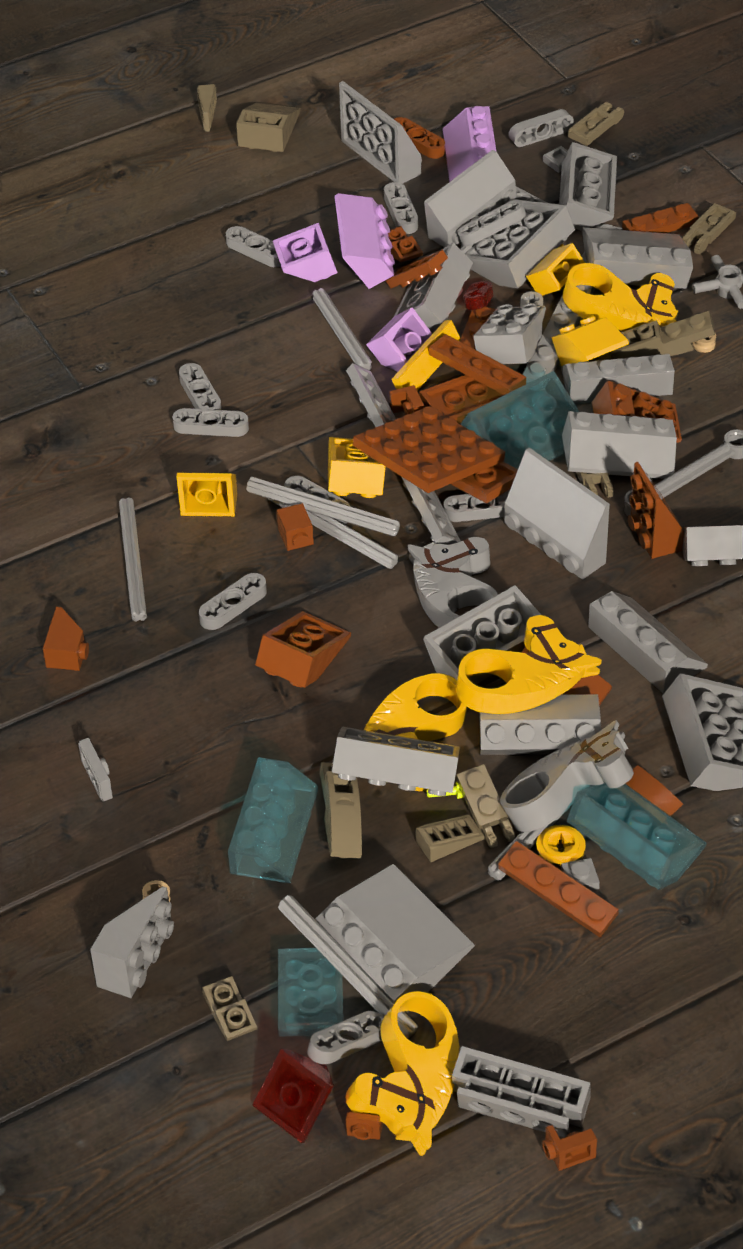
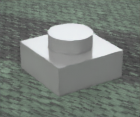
[561,858,600,891]

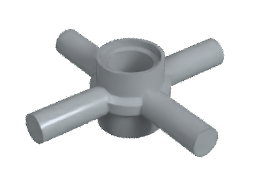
[692,255,743,309]

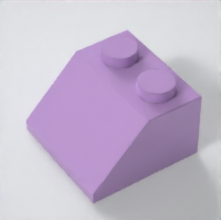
[273,223,337,282]
[366,307,432,372]

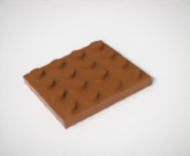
[352,406,505,493]

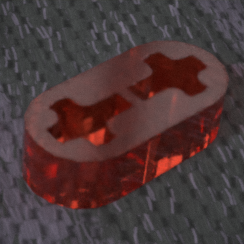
[464,281,493,310]

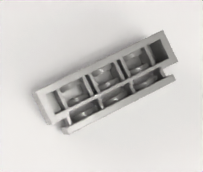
[452,1046,591,1138]

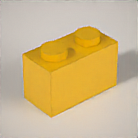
[526,243,585,296]

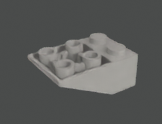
[473,303,546,364]
[90,887,174,998]

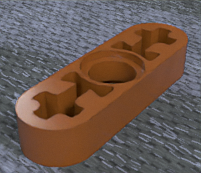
[394,117,445,159]

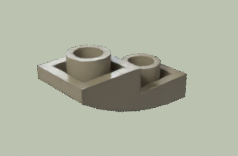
[202,976,257,1041]

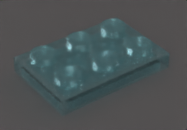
[278,948,344,1037]

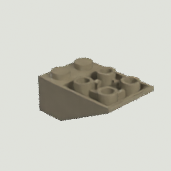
[236,103,301,152]

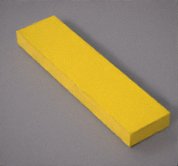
[391,320,461,391]

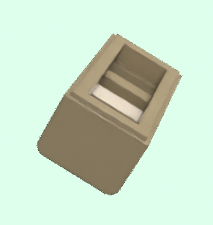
[197,84,217,132]
[416,815,484,862]

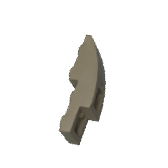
[611,311,715,358]
[320,762,362,858]

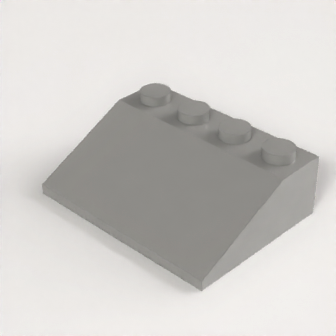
[339,81,422,184]
[460,199,575,288]
[582,227,693,289]
[504,448,610,580]
[662,673,743,791]
[315,864,475,1014]

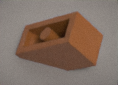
[43,607,89,671]

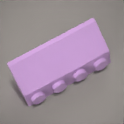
[443,106,496,182]
[335,193,395,289]

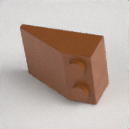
[255,611,351,688]

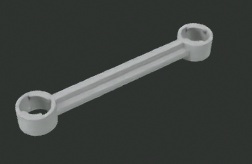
[624,429,743,516]

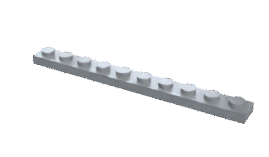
[522,223,622,390]
[346,363,461,545]

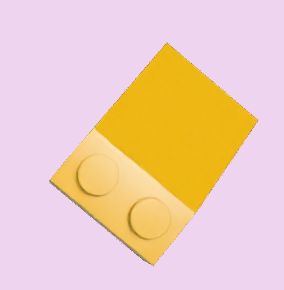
[328,437,385,498]

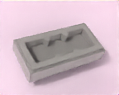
[78,738,113,802]

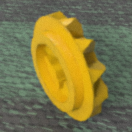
[536,825,586,866]

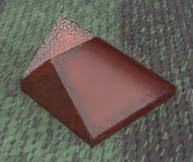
[252,1049,334,1143]

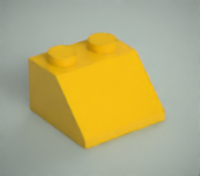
[551,316,629,366]
[176,473,237,517]

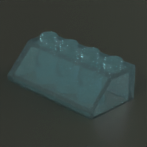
[228,757,318,883]
[567,783,707,890]

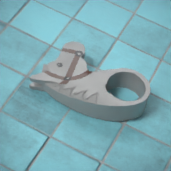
[408,537,498,628]
[500,720,634,832]

